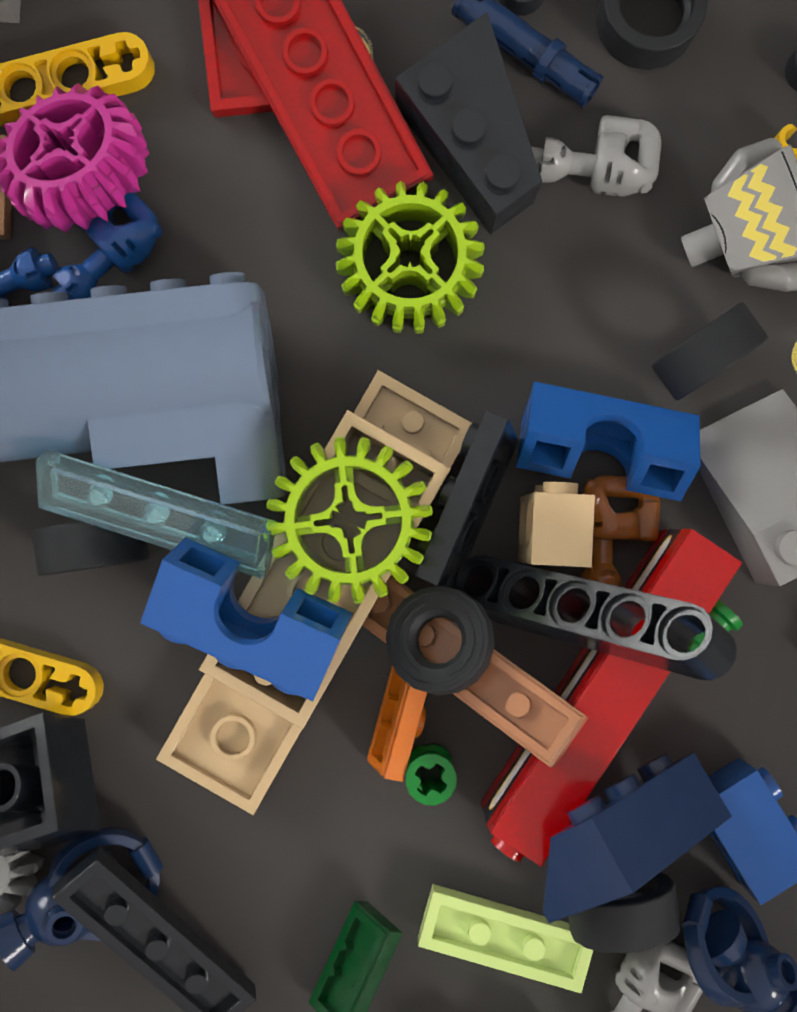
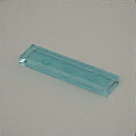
[36,449,277,579]

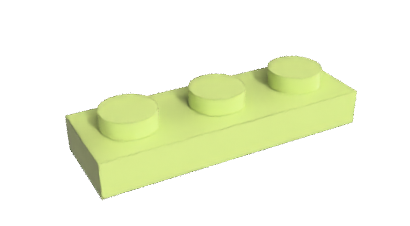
[418,884,593,993]

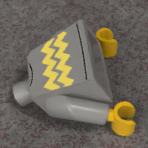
[681,124,797,292]

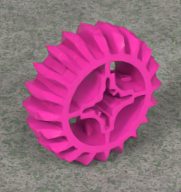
[0,83,150,233]

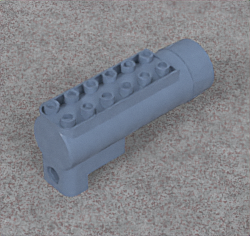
[0,272,289,505]

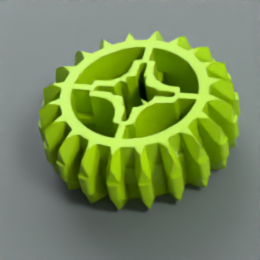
[335,181,485,334]
[266,437,433,604]

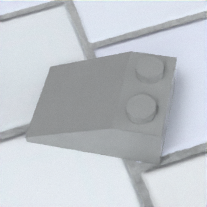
[699,389,797,587]

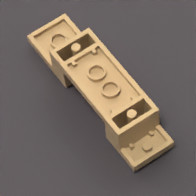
[156,370,472,815]

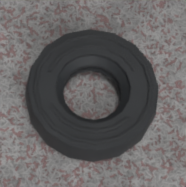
[386,586,495,695]

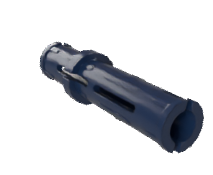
[452,0,604,108]

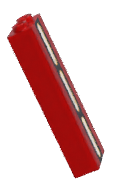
[481,529,742,867]

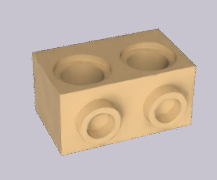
[517,482,595,568]

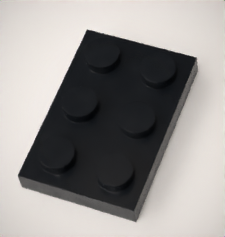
[415,410,519,588]

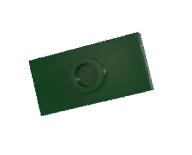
[308,901,403,1012]

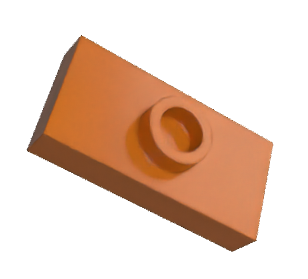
[367,665,427,782]

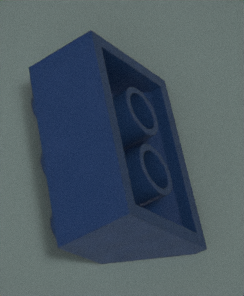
[543,752,732,923]

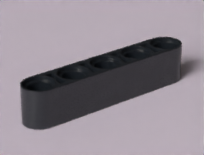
[454,556,737,680]

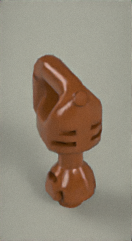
[580,475,660,587]

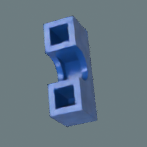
[516,381,700,501]
[140,537,353,701]

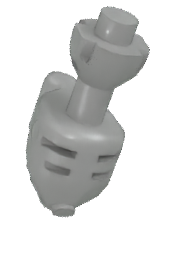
[532,115,661,197]
[609,941,703,1012]

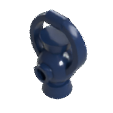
[0,827,163,971]
[682,886,797,1012]

